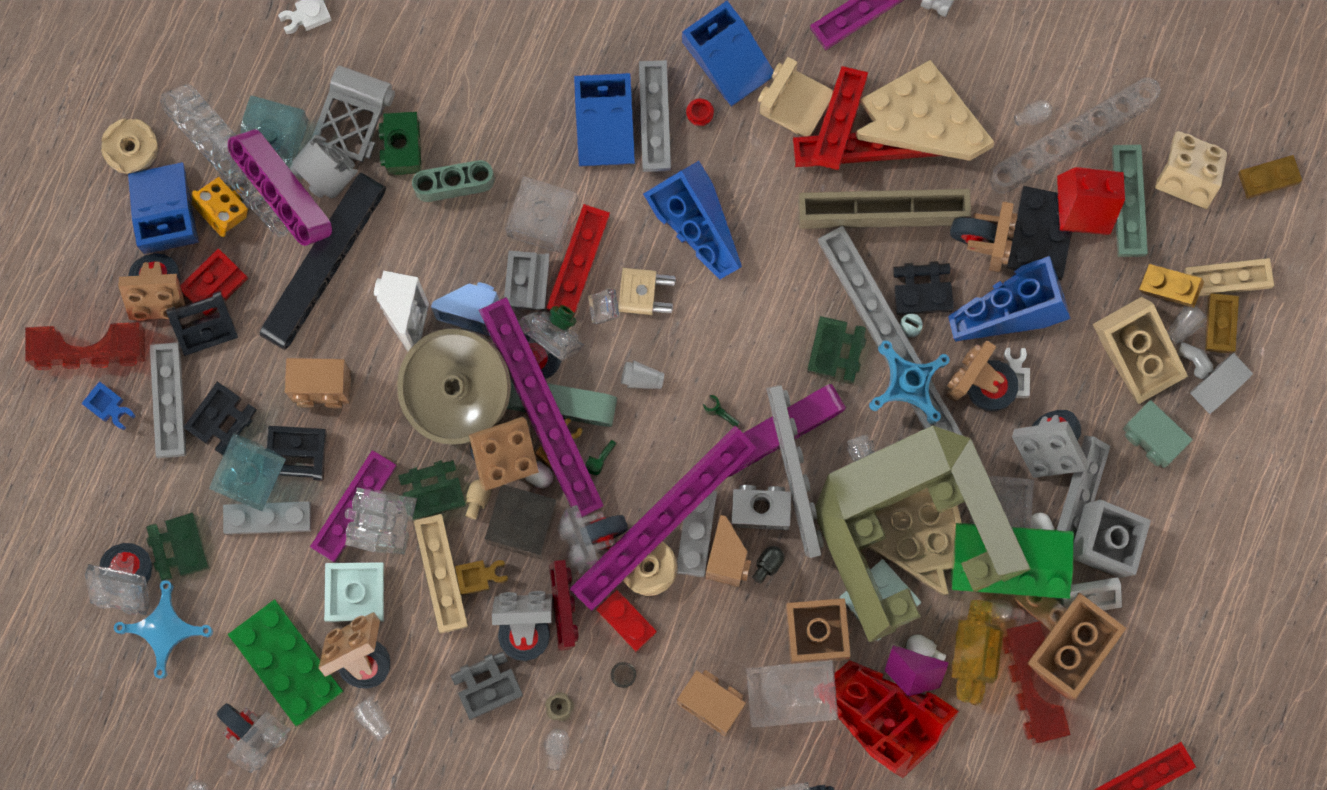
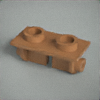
[1014,595,1066,631]

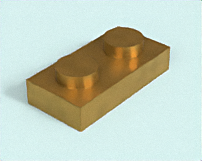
[1238,155,1303,199]
[1139,264,1204,308]
[1205,293,1239,354]

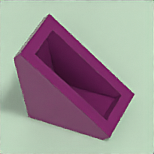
[884,645,949,696]

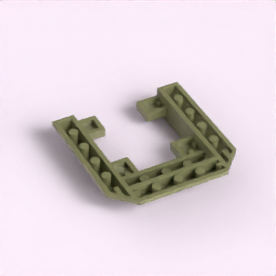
[815,425,1031,643]

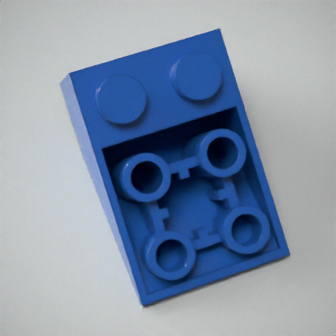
[682,0,774,107]
[574,73,635,167]
[128,162,199,254]

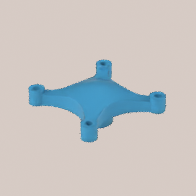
[869,341,950,424]
[114,580,213,679]

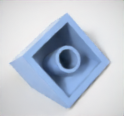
[431,282,499,336]

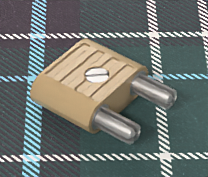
[618,268,676,315]

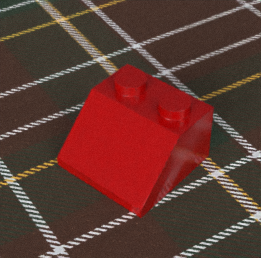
[1057,167,1125,235]

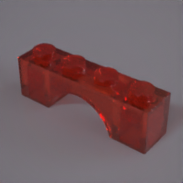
[25,322,145,370]
[1000,621,1071,745]

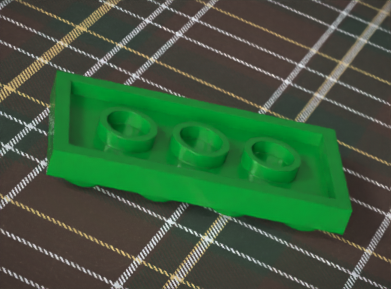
[228,599,344,727]

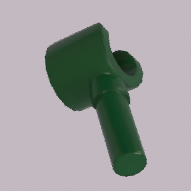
[703,395,740,427]
[585,440,617,475]

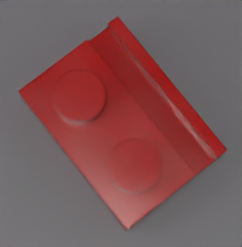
[180,248,249,316]

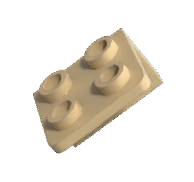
[758,57,833,137]
[1155,131,1227,209]

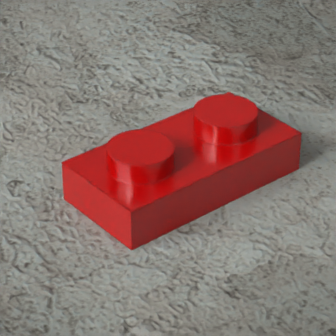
[596,590,657,652]

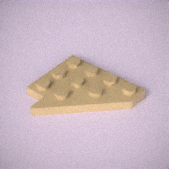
[856,60,994,161]
[868,488,962,596]

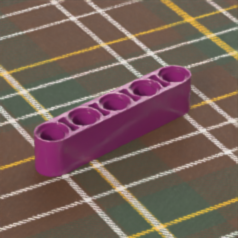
[227,129,332,246]
[727,384,847,478]

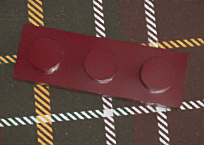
[549,560,579,651]

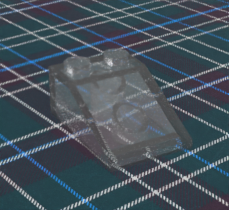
[746,660,838,728]

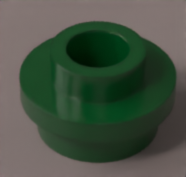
[549,305,577,331]

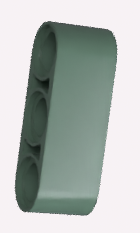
[412,160,495,202]

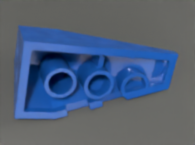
[643,161,742,279]
[948,256,1071,342]

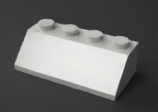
[374,271,429,351]

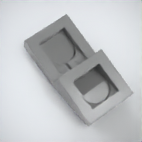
[1190,352,1253,414]

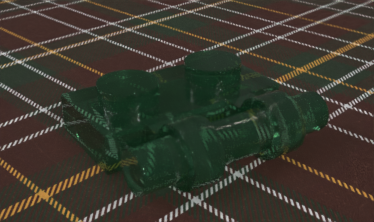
[807,316,867,383]
[398,460,466,522]
[146,512,210,582]

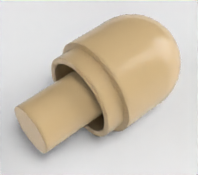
[465,479,491,520]

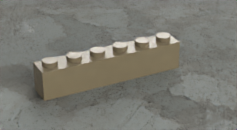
[798,189,971,229]

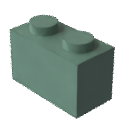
[1123,400,1193,468]

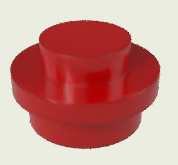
[686,98,714,126]

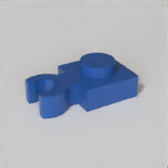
[81,381,136,430]

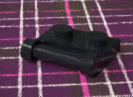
[166,291,238,356]
[264,426,327,481]

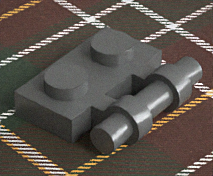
[450,651,523,720]

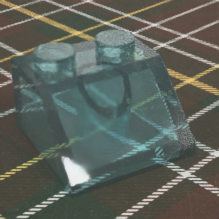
[240,95,308,168]
[209,433,286,511]

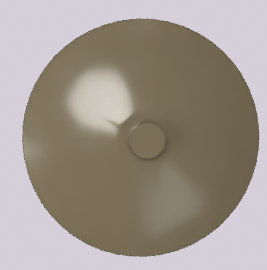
[397,329,511,444]

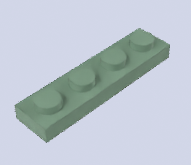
[1112,145,1148,257]

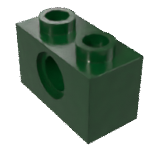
[379,112,422,175]

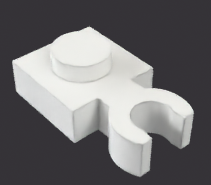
[278,0,332,34]
[1004,348,1030,398]

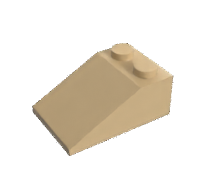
[1093,297,1188,404]

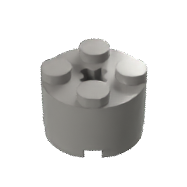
[289,135,358,199]

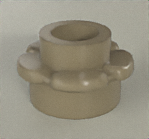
[545,692,574,721]

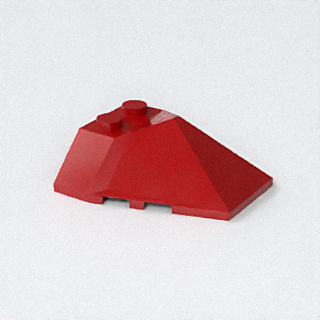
[816,660,959,778]

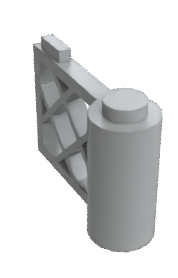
[312,65,395,163]

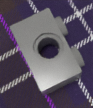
[732,485,791,530]

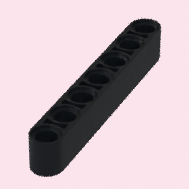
[259,172,386,350]

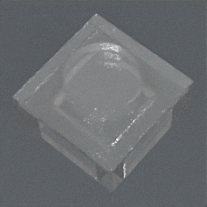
[588,289,620,324]

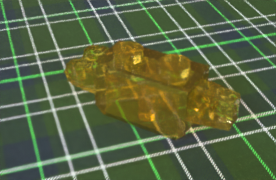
[952,600,1003,706]

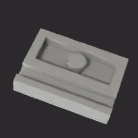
[504,251,550,311]

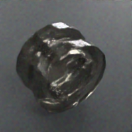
[610,662,637,688]

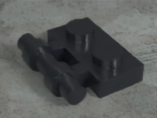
[893,261,954,315]
[183,381,257,456]

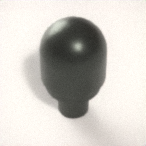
[752,546,785,584]

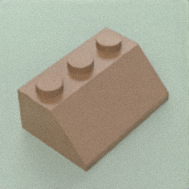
[1028,593,1127,700]

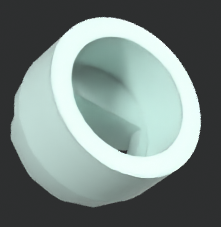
[900,314,923,338]

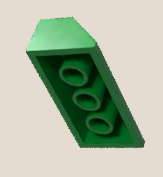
[951,523,1074,599]

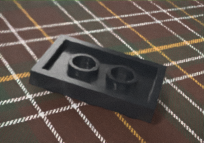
[1006,186,1072,280]

